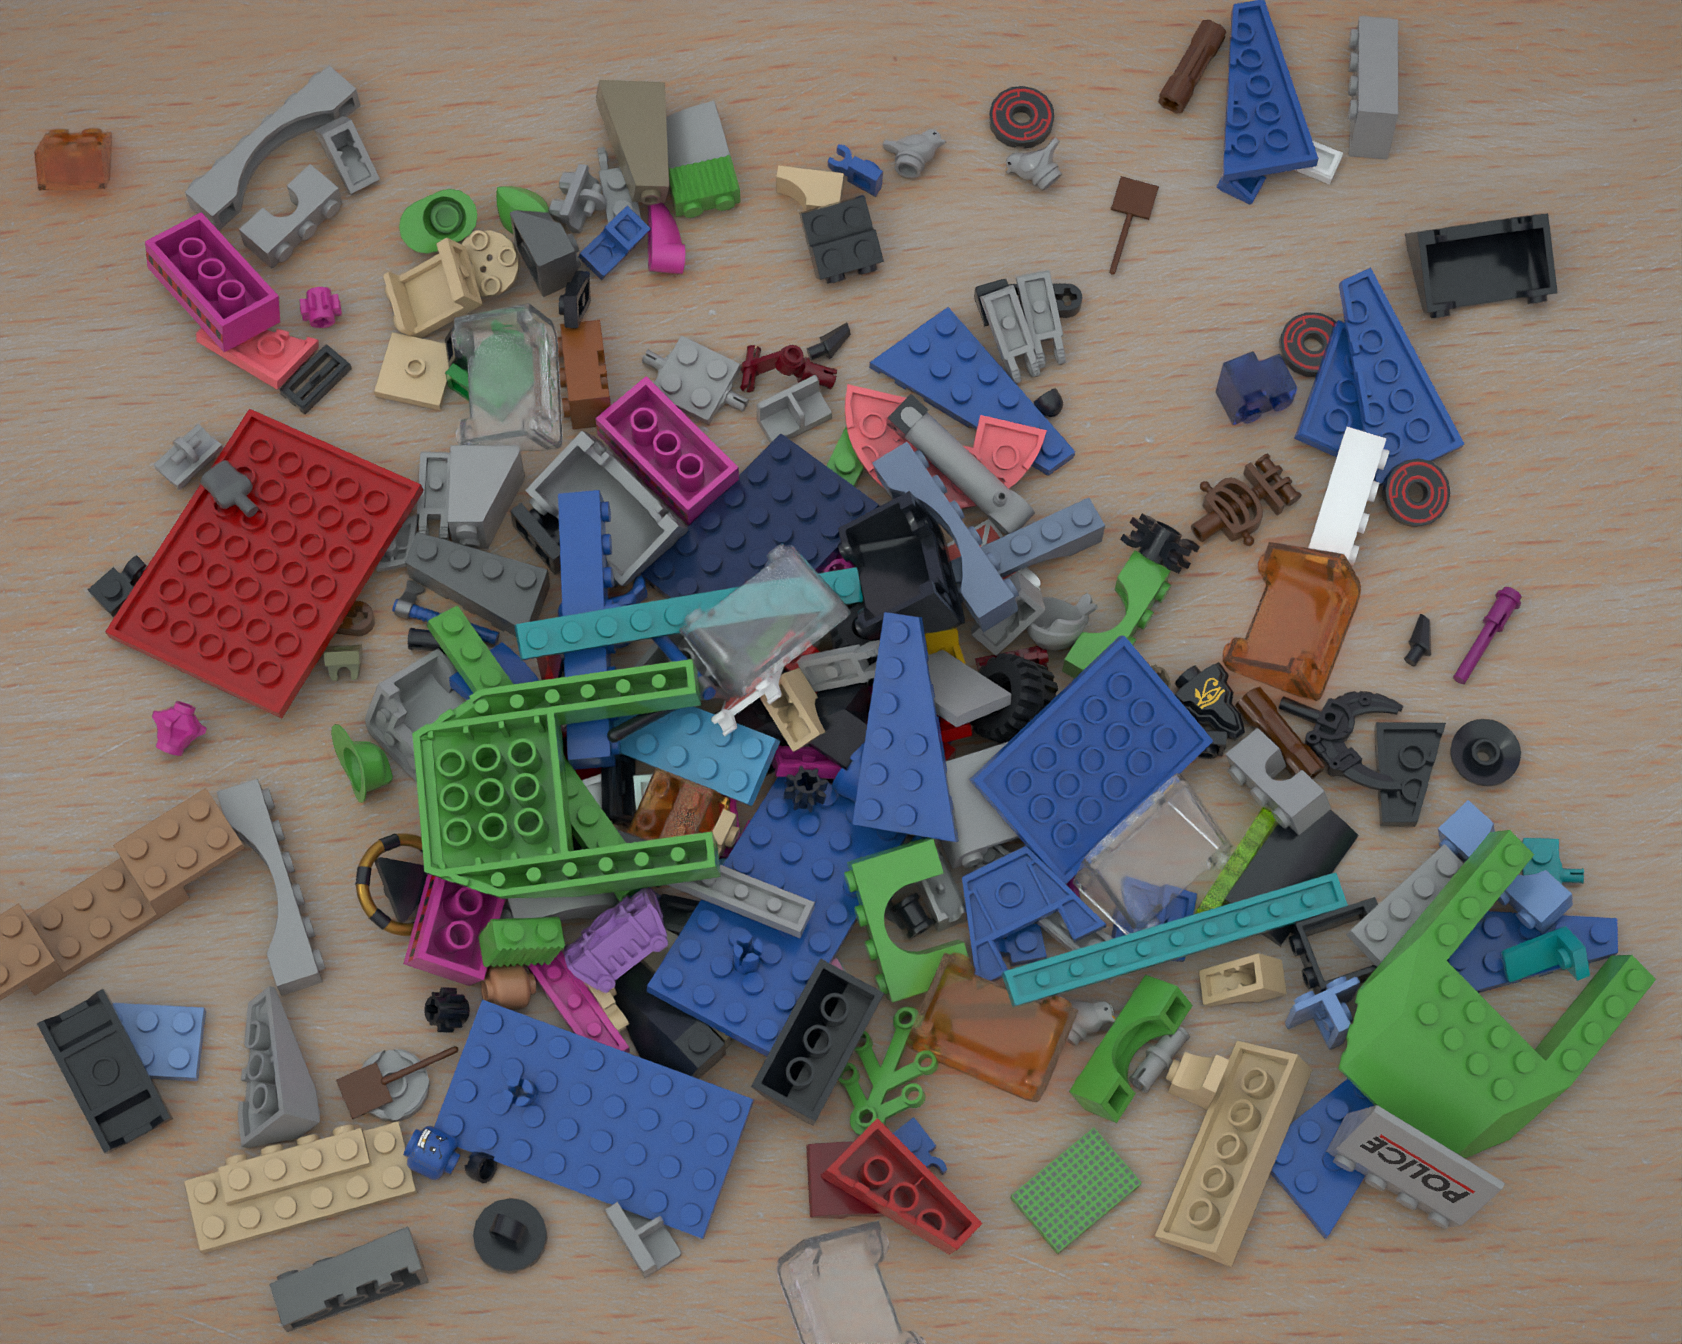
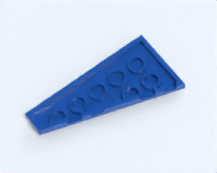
[1222,0,1319,182]
[1339,268,1464,486]
[869,307,1075,476]
[852,612,959,842]
[1447,911,1618,993]
[1270,1079,1375,1240]

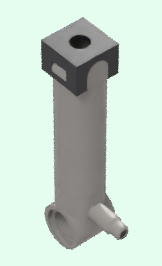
[886,394,1035,535]

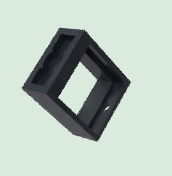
[1289,897,1378,995]

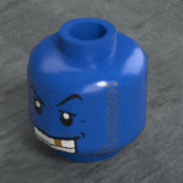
[403,1126,461,1180]

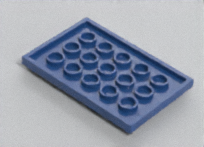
[969,636,1213,884]

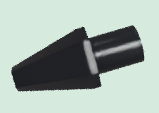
[806,322,851,361]
[1404,614,1431,667]

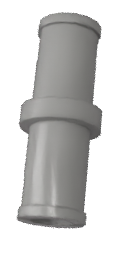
[1129,1026,1190,1093]

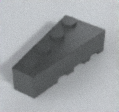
[405,532,550,637]
[269,1226,429,1332]

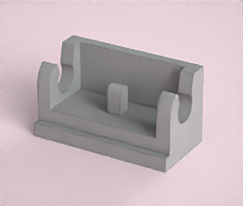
[916,849,968,932]

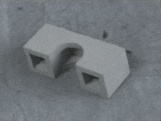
[239,164,342,269]
[1226,728,1331,835]

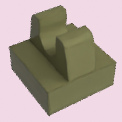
[324,644,363,681]

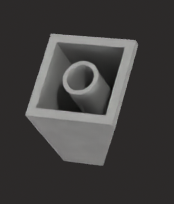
[448,445,525,550]

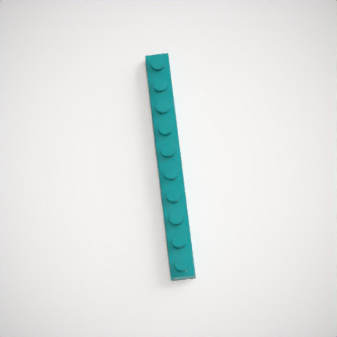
[514,567,863,661]
[1001,872,1348,1008]

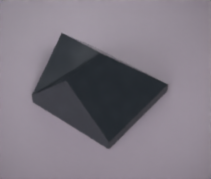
[808,683,872,770]

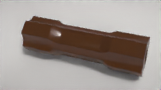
[1158,20,1227,113]
[1235,687,1325,780]

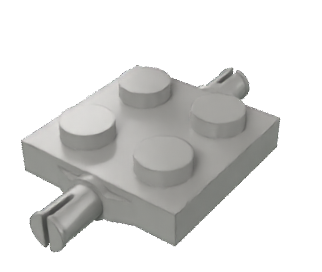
[642,335,749,425]

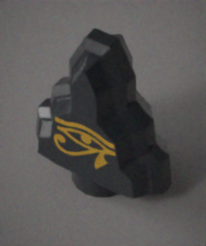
[1174,662,1245,741]

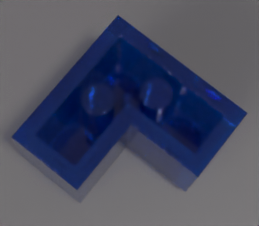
[1215,351,1298,425]

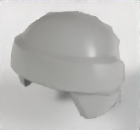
[1027,593,1098,652]

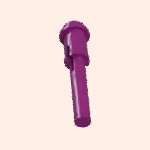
[1453,587,1522,684]

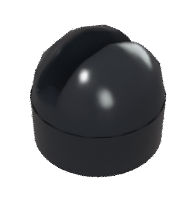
[1034,388,1063,417]
[464,1152,497,1183]

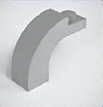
[500,892,620,921]

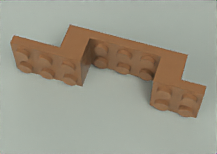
[0,788,245,1000]

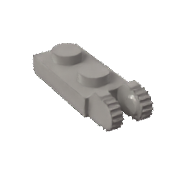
[597,147,641,223]
[1016,270,1066,368]
[980,285,1040,384]
[417,452,450,541]
[797,640,880,692]

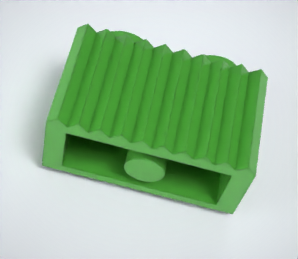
[668,155,741,218]
[479,917,565,968]

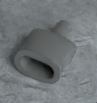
[200,460,258,517]

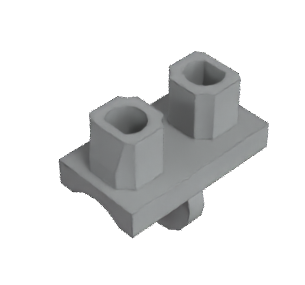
[549,164,607,233]
[154,424,223,490]

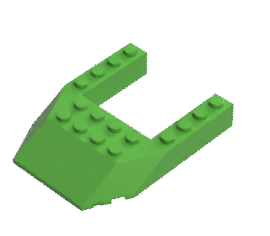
[412,659,721,899]
[1338,830,1656,1159]

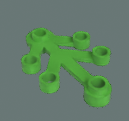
[838,1006,939,1136]

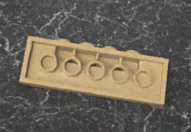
[184,1121,417,1254]

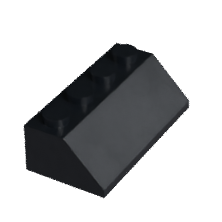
[751,958,884,1126]

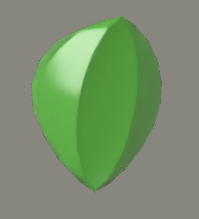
[496,186,549,234]

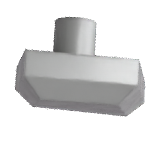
[376,515,419,572]

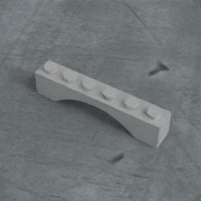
[185,65,360,231]
[217,779,326,996]

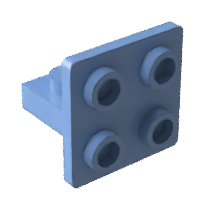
[1285,976,1360,1050]

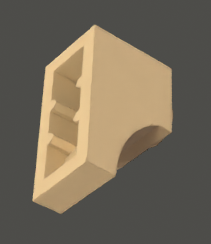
[776,165,844,211]
[759,668,825,752]
[1199,953,1287,1007]
[1166,1052,1230,1110]

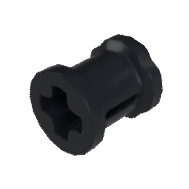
[890,893,936,940]

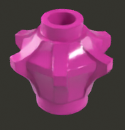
[152,701,207,756]

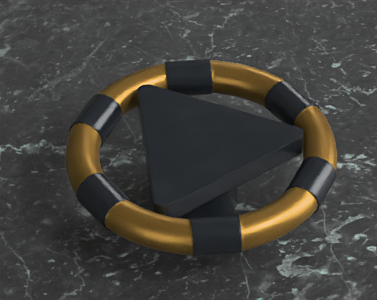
[355,833,428,936]

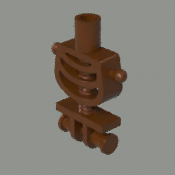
[1191,453,1302,546]

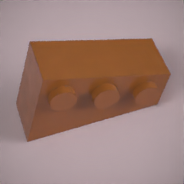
[555,320,611,430]

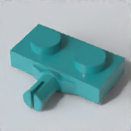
[1522,838,1584,884]

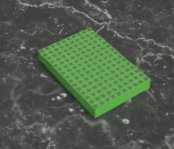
[1010,1128,1141,1254]

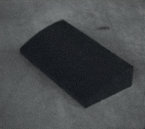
[1222,810,1359,947]

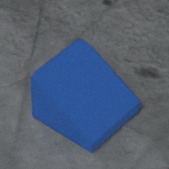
[1217,175,1266,204]

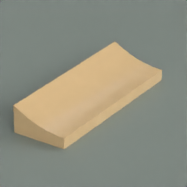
[1155,1041,1313,1267]

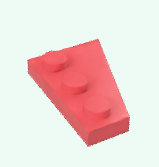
[196,328,319,390]

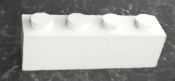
[1304,427,1389,573]

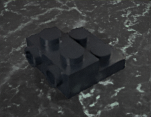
[799,195,884,284]

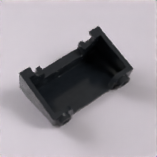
[1405,213,1558,318]
[838,491,965,641]

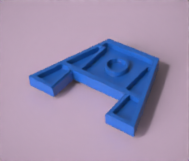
[962,846,1106,990]

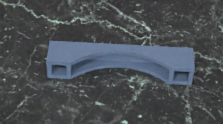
[872,442,1019,632]
[951,498,1105,603]

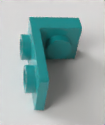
[1501,926,1590,982]

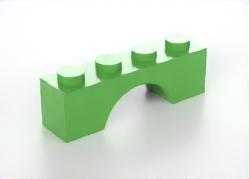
[1062,550,1171,679]
[1069,974,1193,1123]

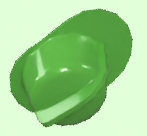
[399,189,478,253]
[331,724,393,803]

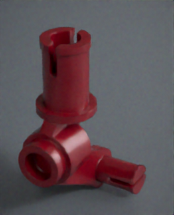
[740,345,837,392]

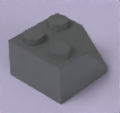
[510,210,581,297]

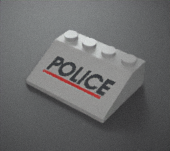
[1326,1105,1505,1229]

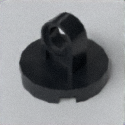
[473,1198,548,1274]

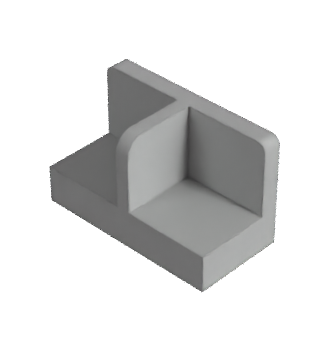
[756,375,832,443]
[605,1202,681,1278]

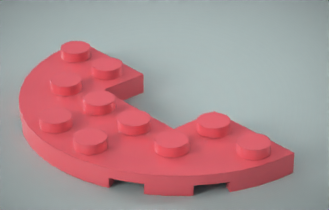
[845,384,1047,509]

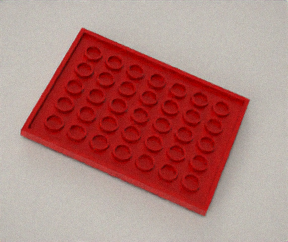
[105,409,424,719]

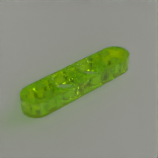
[1195,807,1276,914]

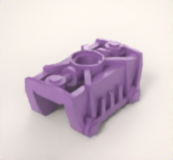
[564,887,668,993]

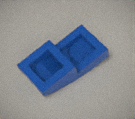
[578,206,651,280]

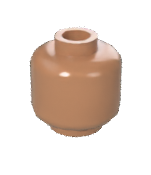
[480,964,536,1010]

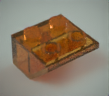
[34,128,112,191]
[627,767,731,841]

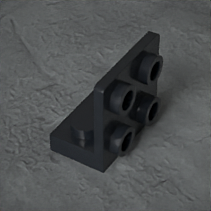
[510,503,561,575]

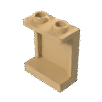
[383,238,483,338]

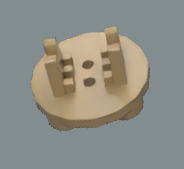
[461,230,520,297]

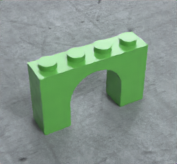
[844,837,974,1002]

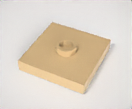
[374,332,449,410]

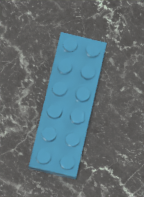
[614,706,780,807]

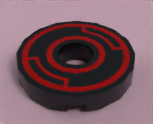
[989,86,1055,148]
[1279,312,1336,377]
[1382,458,1451,527]

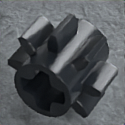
[784,766,828,812]
[424,987,470,1033]

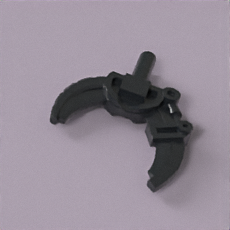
[1278,691,1404,791]

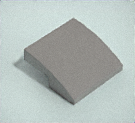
[666,101,730,169]

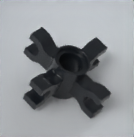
[1120,513,1200,574]

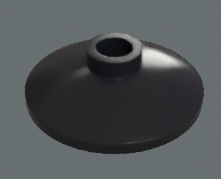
[1450,719,1521,786]

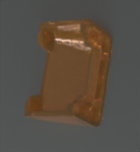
[1222,542,1361,701]
[906,952,1079,1102]

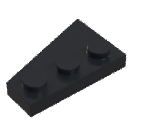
[1374,722,1446,827]

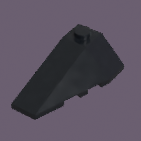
[613,962,726,1079]

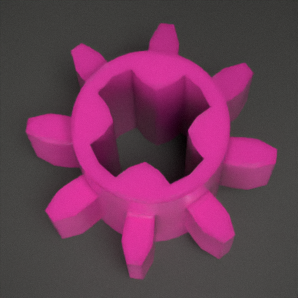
[299,287,342,328]

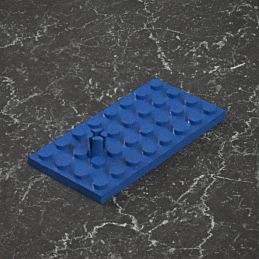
[647,777,908,1057]
[434,1000,754,1239]

